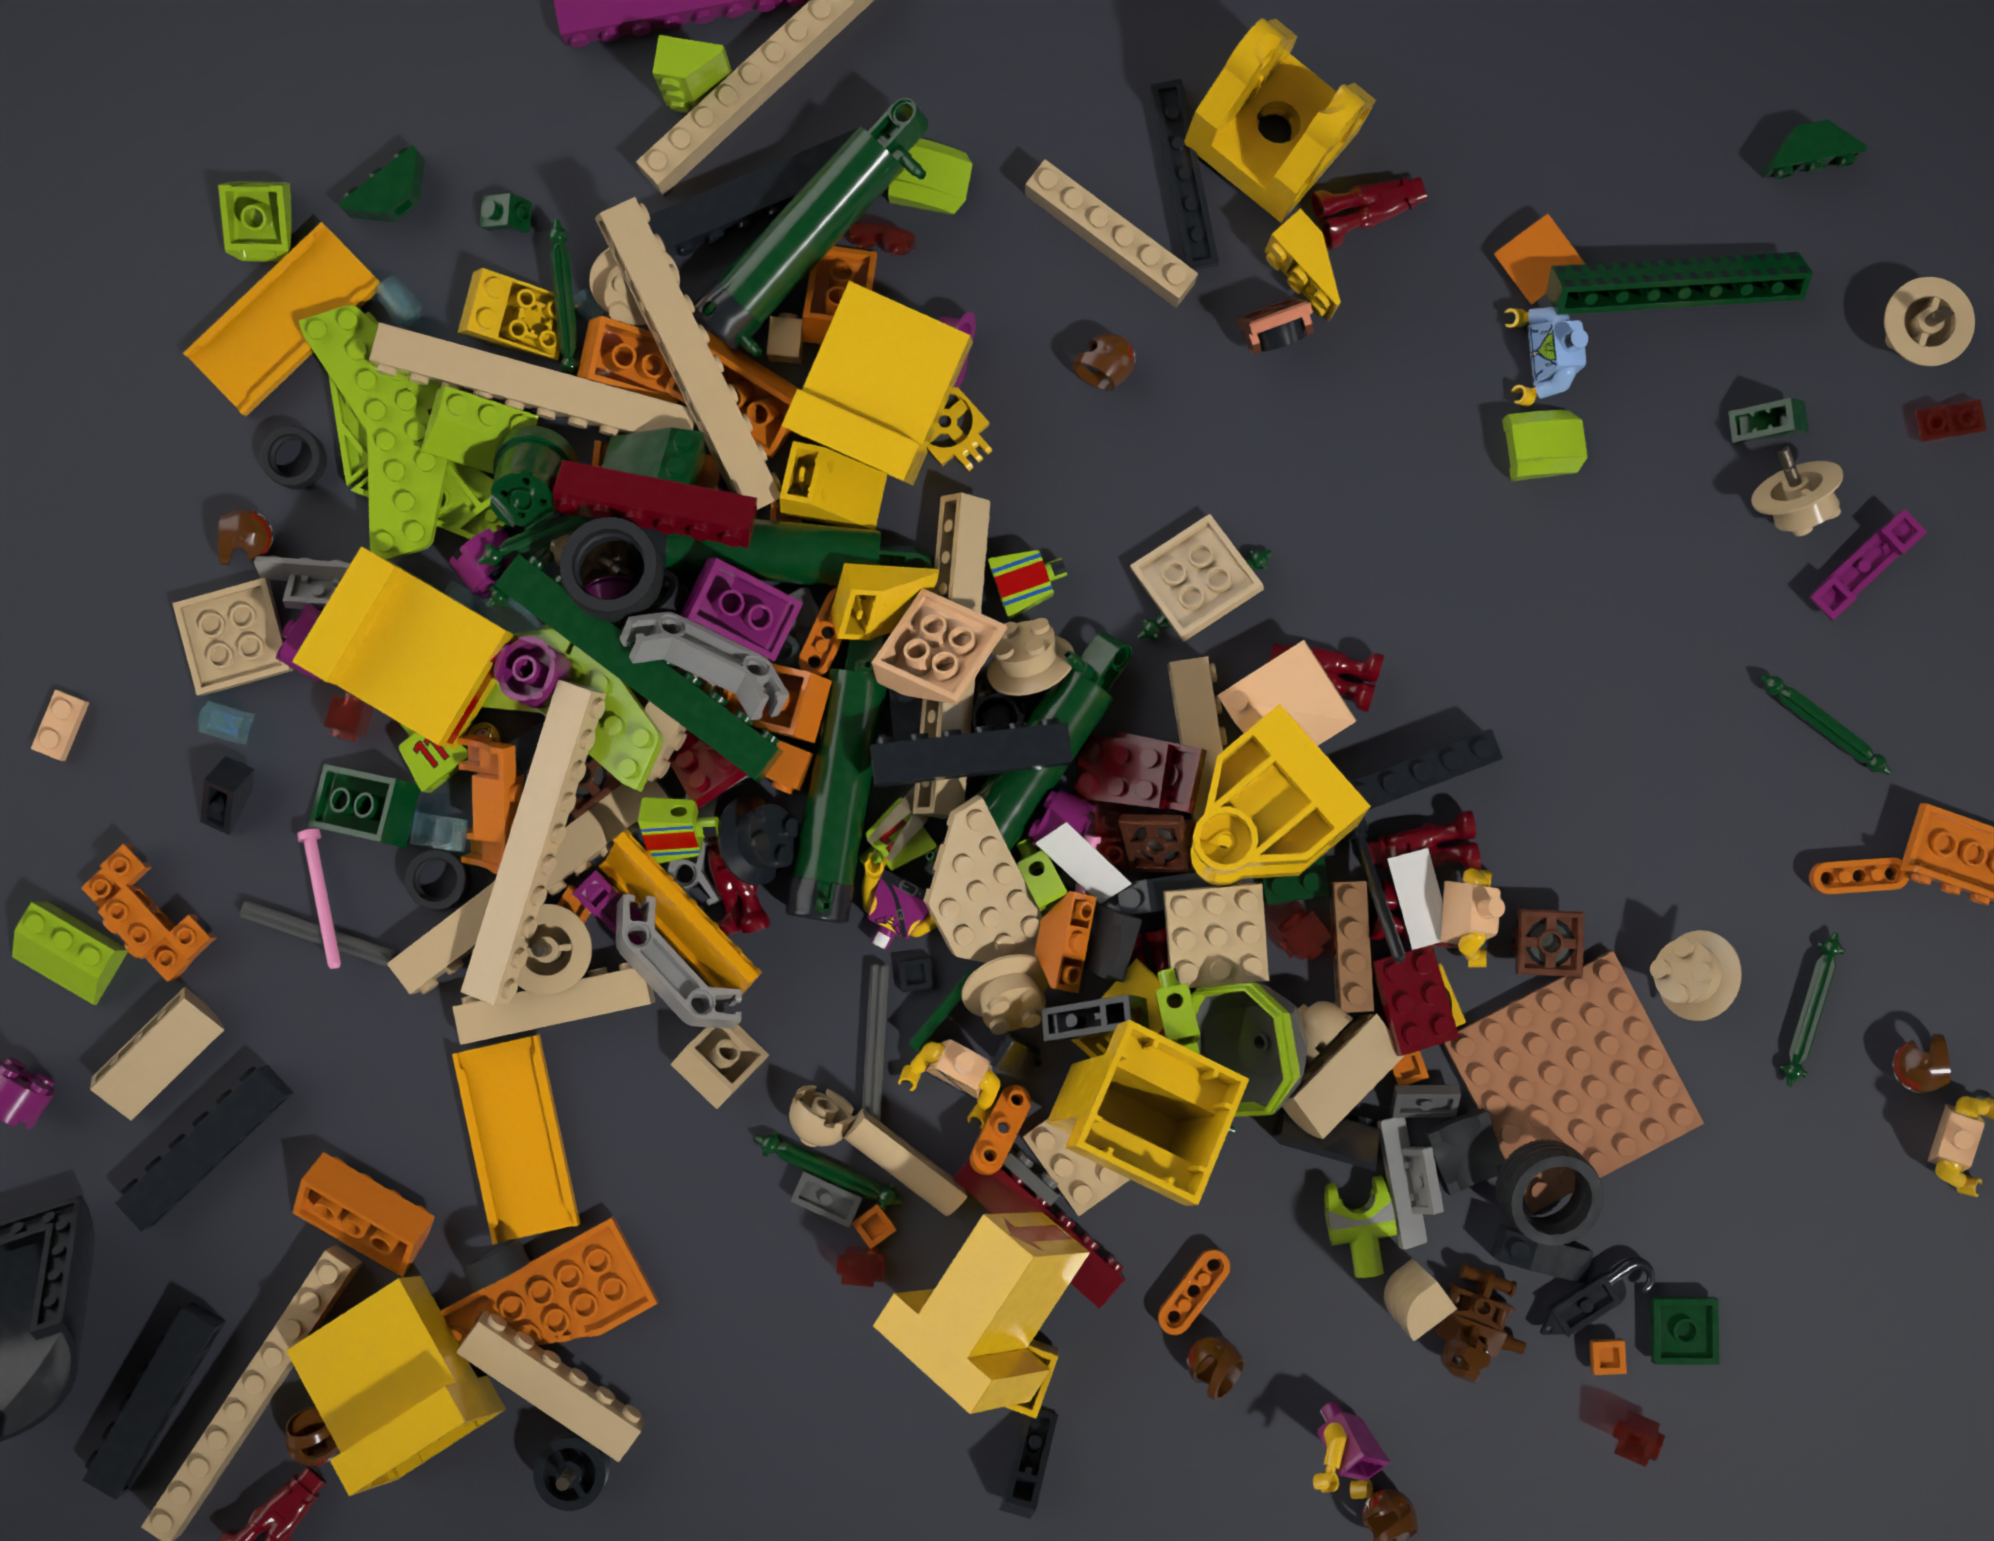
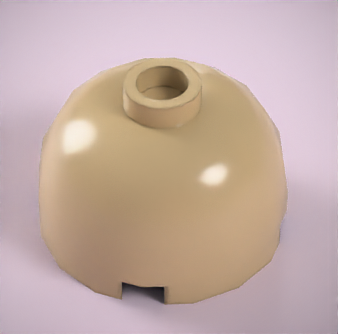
[1298,1001,1353,1065]
[789,1085,856,1147]

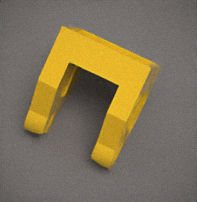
[1184,18,1376,223]
[1190,704,1371,886]

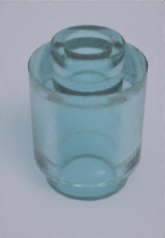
[376,276,423,326]
[772,635,802,668]

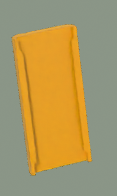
[183,222,384,417]
[598,829,762,1004]
[452,1034,580,1245]

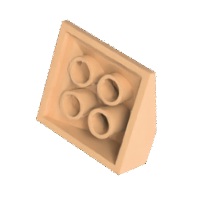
[872,588,1007,704]
[1217,640,1357,746]

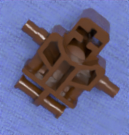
[1432,1262,1526,1384]

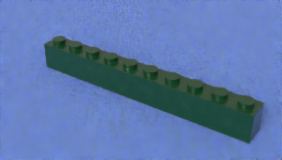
[495,554,784,783]

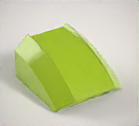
[888,138,973,214]
[218,181,291,262]
[1502,410,1588,482]

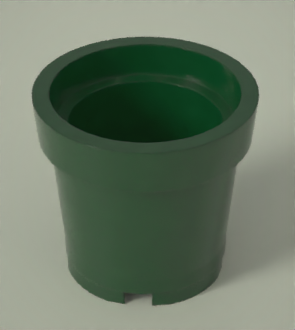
[490,426,578,530]

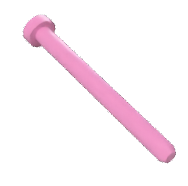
[297,829,341,969]

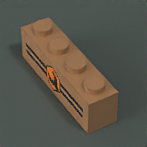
[1329,881,1374,1013]

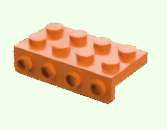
[1899,803,1994,906]

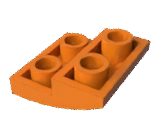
[1494,214,1586,305]

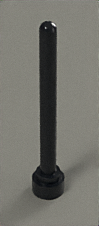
[1344,817,1406,963]

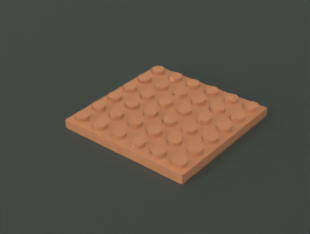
[1443,951,1704,1213]

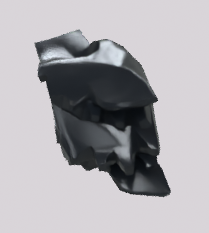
[971,675,1040,733]

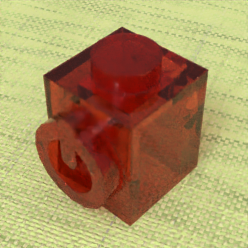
[324,692,374,742]
[1278,909,1333,961]
[836,1245,885,1287]
[1612,1410,1665,1467]

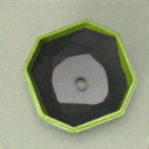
[1184,982,1308,1117]

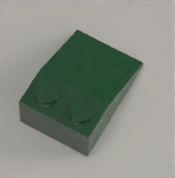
[602,427,706,486]
[308,764,420,848]

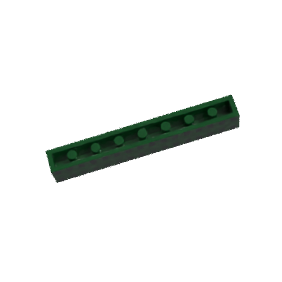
[1546,252,1813,315]

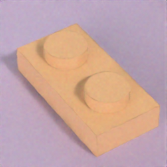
[31,690,90,761]

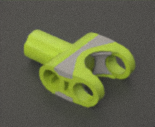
[1325,1175,1397,1278]

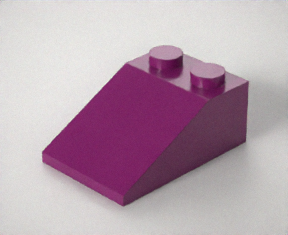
[680,557,803,662]

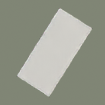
[1035,822,1132,904]
[1387,848,1443,950]

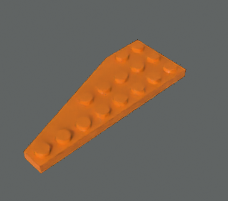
[441,1216,659,1346]

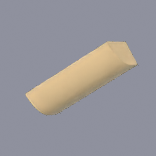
[90,987,224,1120]
[1282,1014,1405,1139]
[843,1108,968,1216]
[1384,1258,1457,1341]

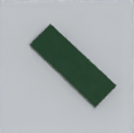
[909,968,974,1051]

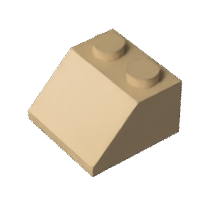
[671,1011,769,1109]

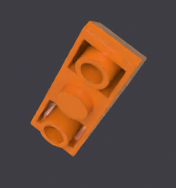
[1035,891,1097,993]

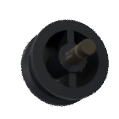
[533,1430,611,1511]

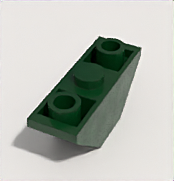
[1762,119,1867,180]
[338,145,425,222]

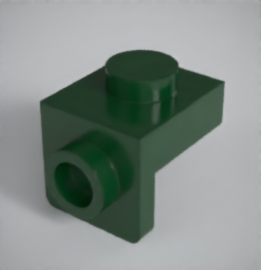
[479,193,532,233]

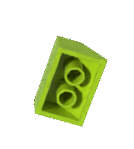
[652,35,732,113]
[420,385,539,474]
[12,901,128,1005]

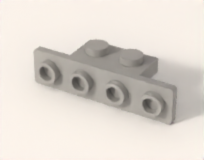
[254,555,351,611]
[1377,1117,1444,1249]

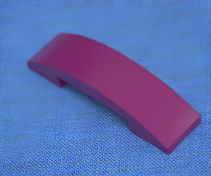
[1809,509,1927,621]
[572,870,687,962]

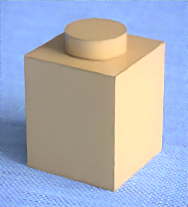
[767,313,803,364]

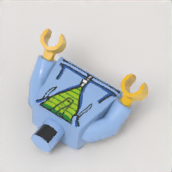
[1504,307,1588,406]

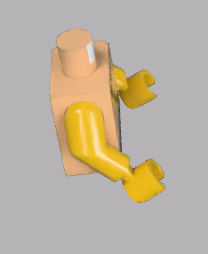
[1440,868,1505,967]
[898,1040,1000,1129]
[1927,1096,1994,1197]

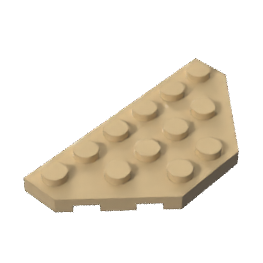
[923,795,1043,963]

